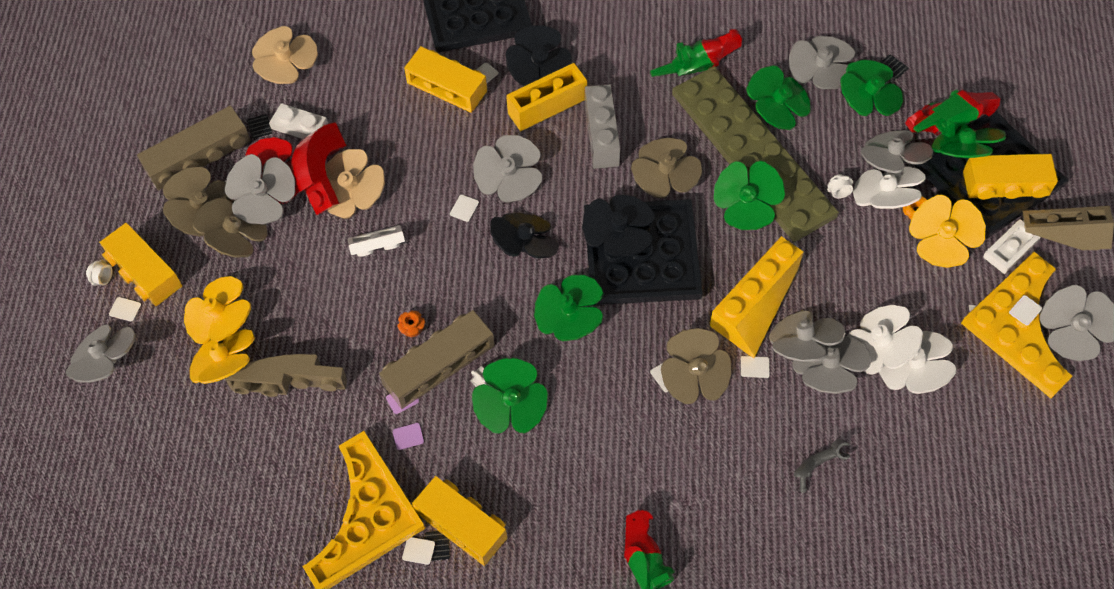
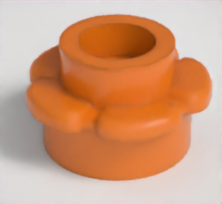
[398,310,425,337]

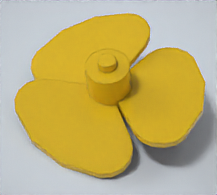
[909,195,986,268]
[184,276,251,344]
[190,329,255,384]

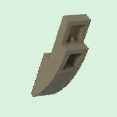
[225,354,347,397]

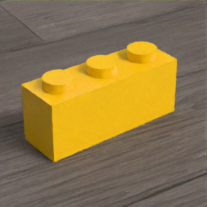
[404,46,487,113]
[506,63,587,132]
[963,154,1058,200]
[99,223,182,306]
[412,476,507,566]

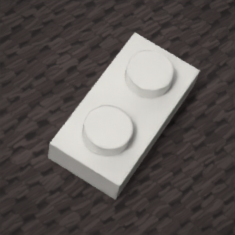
[269,104,328,139]
[983,219,1041,274]
[348,225,405,256]

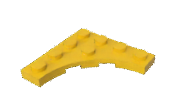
[961,252,1072,398]
[302,431,425,589]

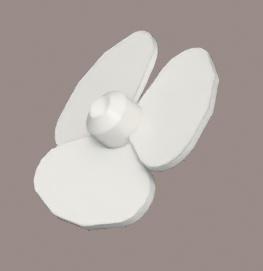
[853,167,926,209]
[847,305,923,375]
[879,331,956,394]

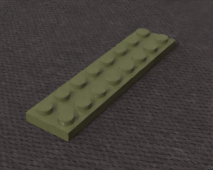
[672,66,839,242]

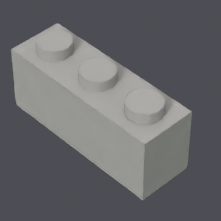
[585,84,620,169]

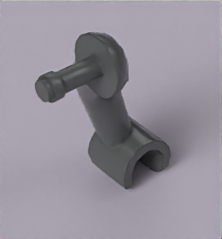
[794,439,850,493]

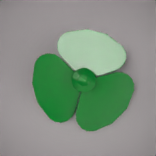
[840,60,903,116]
[746,65,810,130]
[932,125,1006,159]
[714,161,785,230]
[534,275,603,341]
[472,358,548,434]

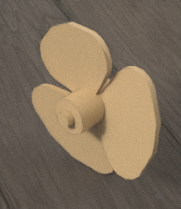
[252,26,318,84]
[325,149,385,219]

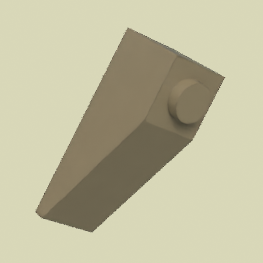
[1022,206,1114,250]

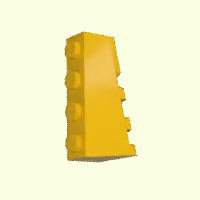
[710,236,804,358]

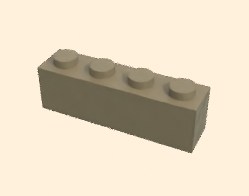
[137,105,251,191]
[379,310,495,409]

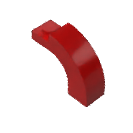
[291,122,347,215]

